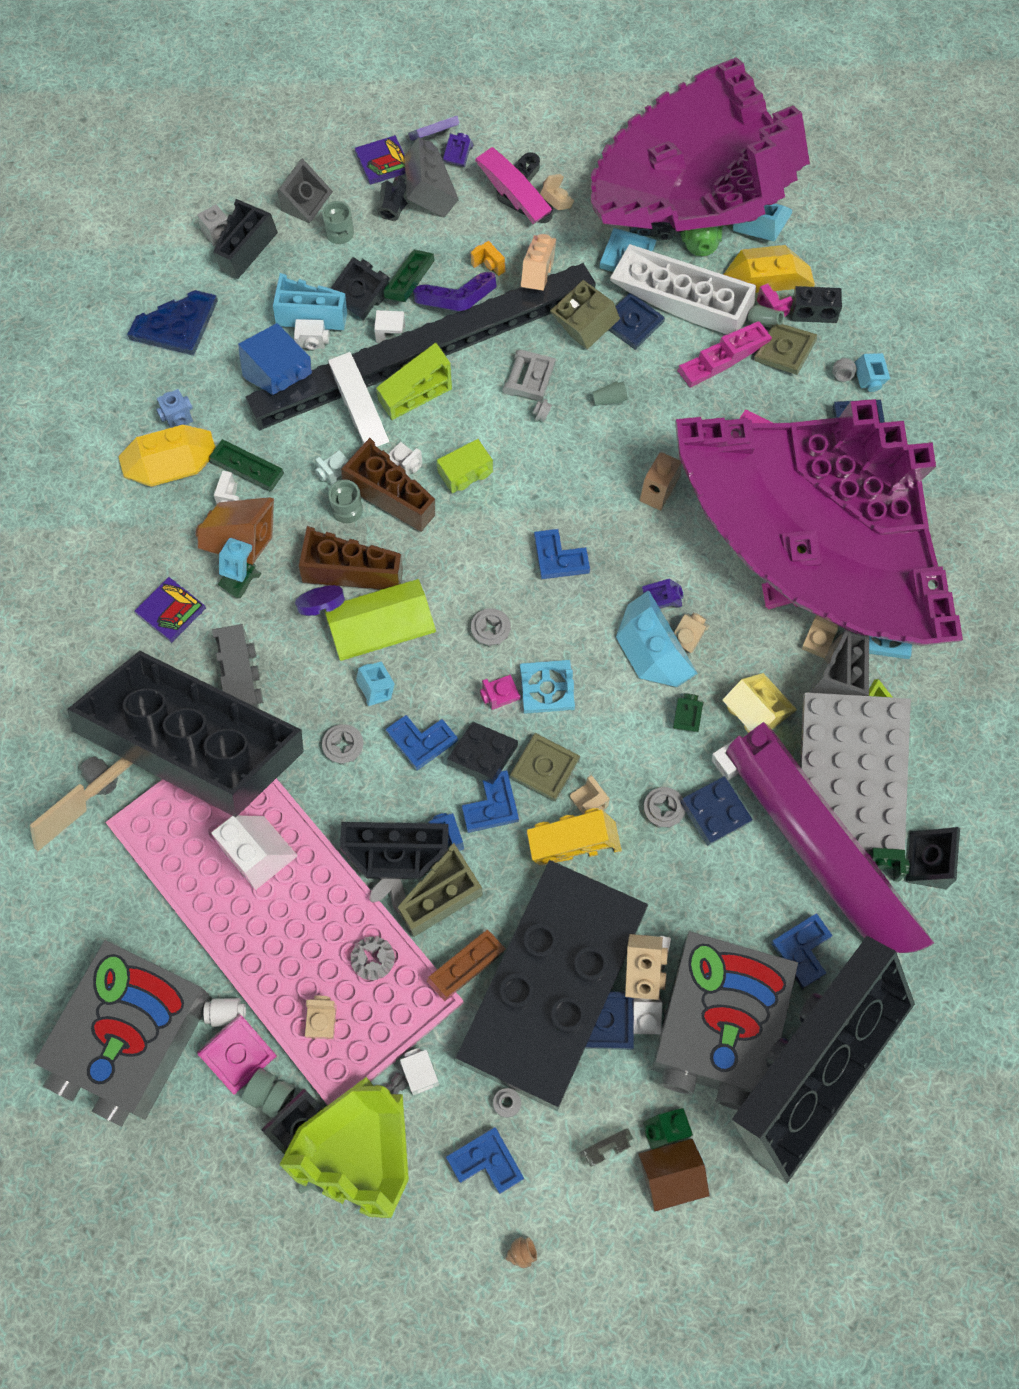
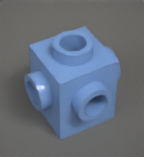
[156,389,193,428]

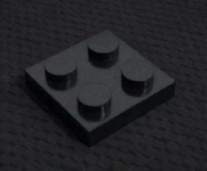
[447,722,518,784]

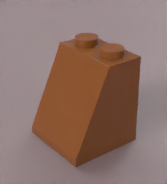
[195,497,274,565]

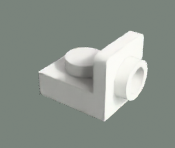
[388,442,422,476]
[214,471,239,504]

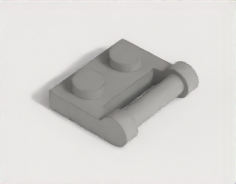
[502,350,556,401]

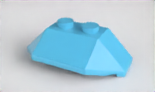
[616,591,698,687]

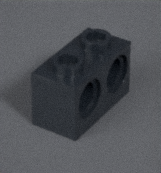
[791,286,842,323]

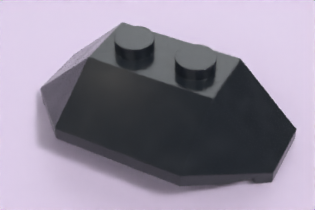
[340,822,449,880]

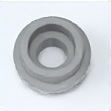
[532,399,552,422]
[493,1088,521,1118]

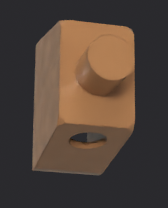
[639,452,682,511]

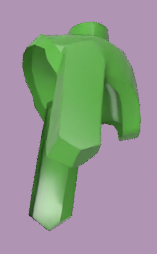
[679,225,724,256]

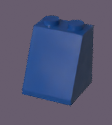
[238,323,312,395]

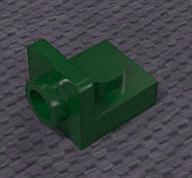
[673,693,704,732]
[868,848,909,882]

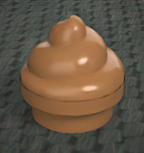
[506,1237,537,1269]

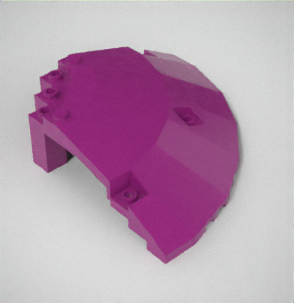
[591,57,810,231]
[675,399,963,646]

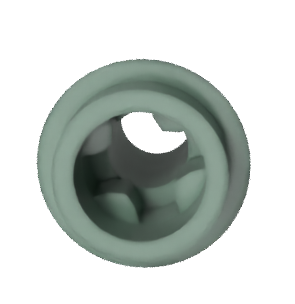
[748,305,784,327]
[592,381,628,405]

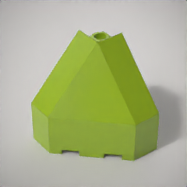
[279,1077,409,1218]

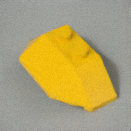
[723,245,815,293]
[118,425,216,487]

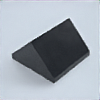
[906,827,960,890]
[261,1088,323,1154]

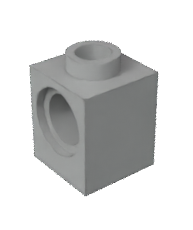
[197,204,228,246]

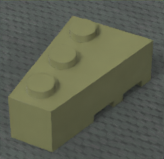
[398,843,483,937]

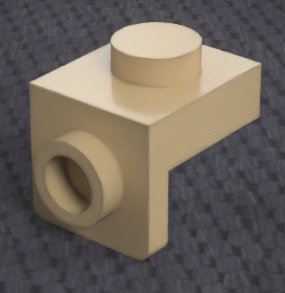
[674,612,710,653]

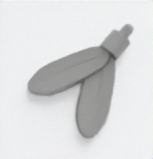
[369,879,406,914]

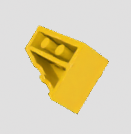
[527,808,622,865]

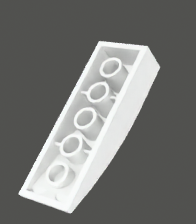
[610,244,756,335]

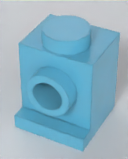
[854,353,890,392]
[356,661,395,706]

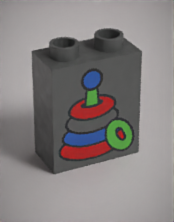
[651,931,798,1110]
[34,940,212,1127]

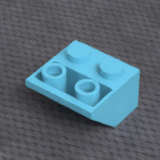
[733,204,792,242]

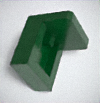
[218,563,261,598]
[643,1108,693,1149]

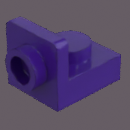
[443,133,474,167]
[642,579,684,609]

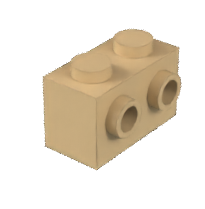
[625,934,668,1000]

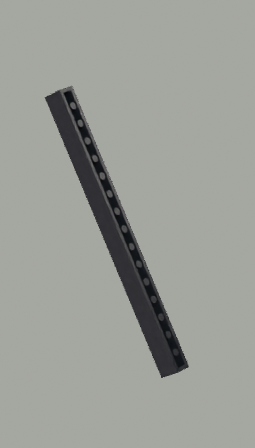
[245,263,596,431]

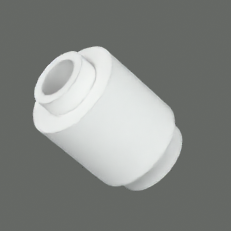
[204,998,246,1027]

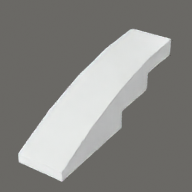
[328,352,389,446]

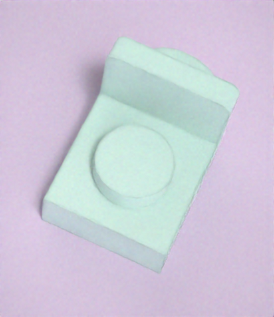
[315,450,349,486]

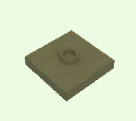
[755,324,817,375]
[510,733,580,802]

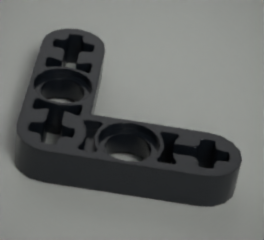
[497,152,553,223]

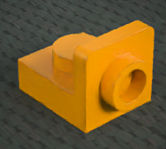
[471,241,506,276]

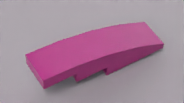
[475,147,552,225]
[678,321,772,388]

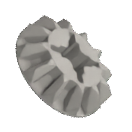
[471,608,511,647]
[322,724,364,765]
[644,787,685,828]
[351,936,395,980]

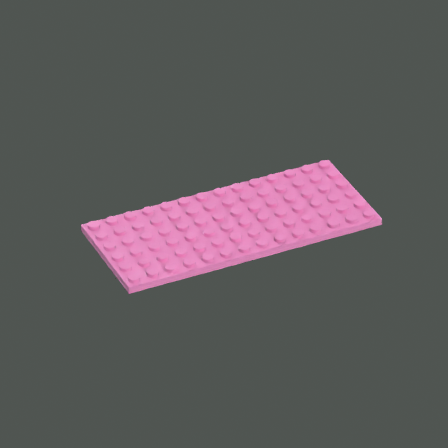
[105,778,464,1105]

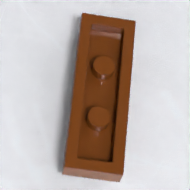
[427,929,506,1001]

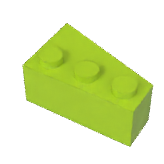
[376,343,452,420]

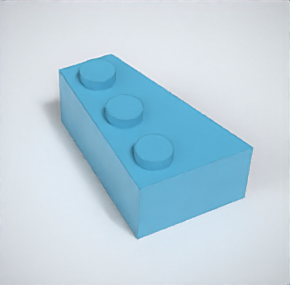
[273,273,347,330]

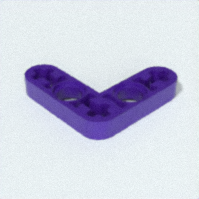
[413,272,497,311]

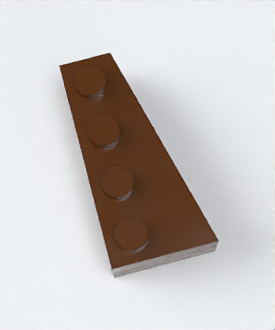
[341,437,435,532]
[299,526,403,590]

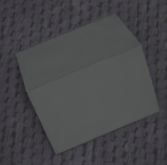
[277,158,333,223]

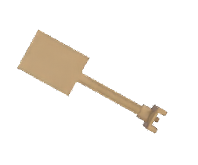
[30,758,133,851]

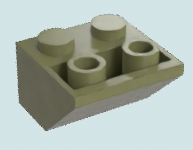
[550,280,620,349]

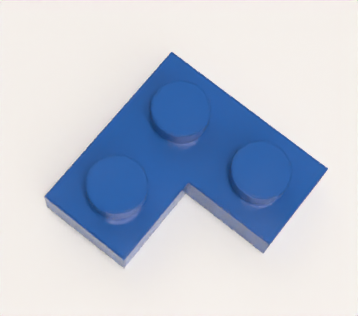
[534,529,590,579]
[386,715,458,771]
[462,770,519,833]
[771,913,833,989]
[446,1127,524,1194]

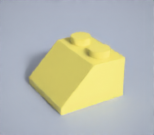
[723,673,797,733]

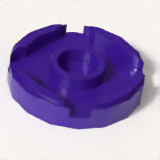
[295,585,345,616]

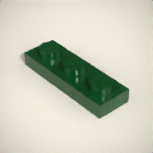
[384,249,435,302]
[209,439,284,491]

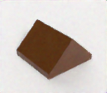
[638,1139,710,1212]

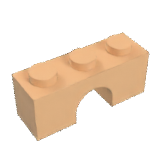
[521,234,556,290]

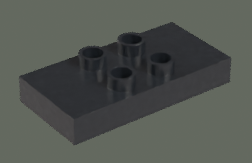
[67,650,304,818]
[455,860,648,1112]
[731,936,915,1184]

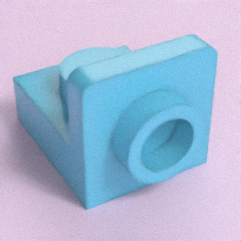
[219,538,252,582]

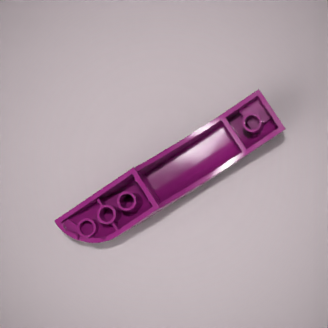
[726,722,934,953]

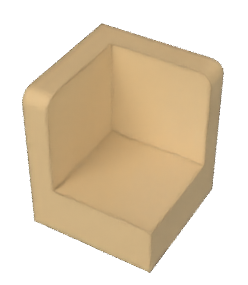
[570,775,610,815]

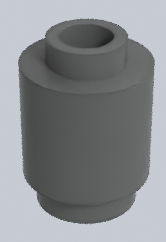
[80,756,118,795]

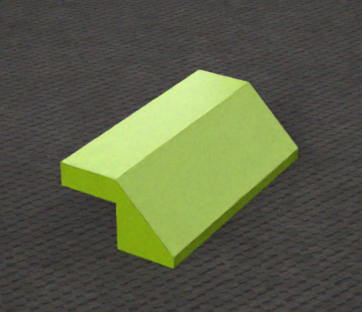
[324,579,436,661]

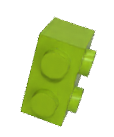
[436,439,493,494]

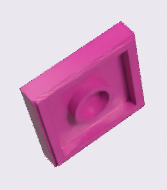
[197,1014,277,1095]

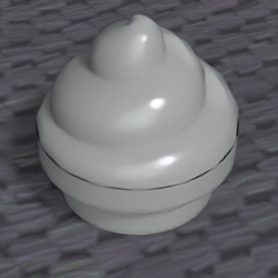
[832,358,856,382]

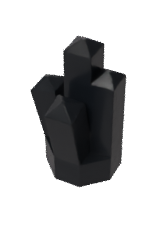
[377,175,408,221]

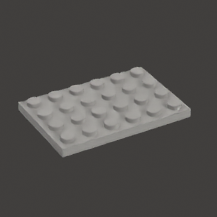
[800,693,911,853]

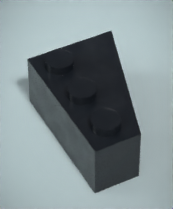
[213,199,278,279]

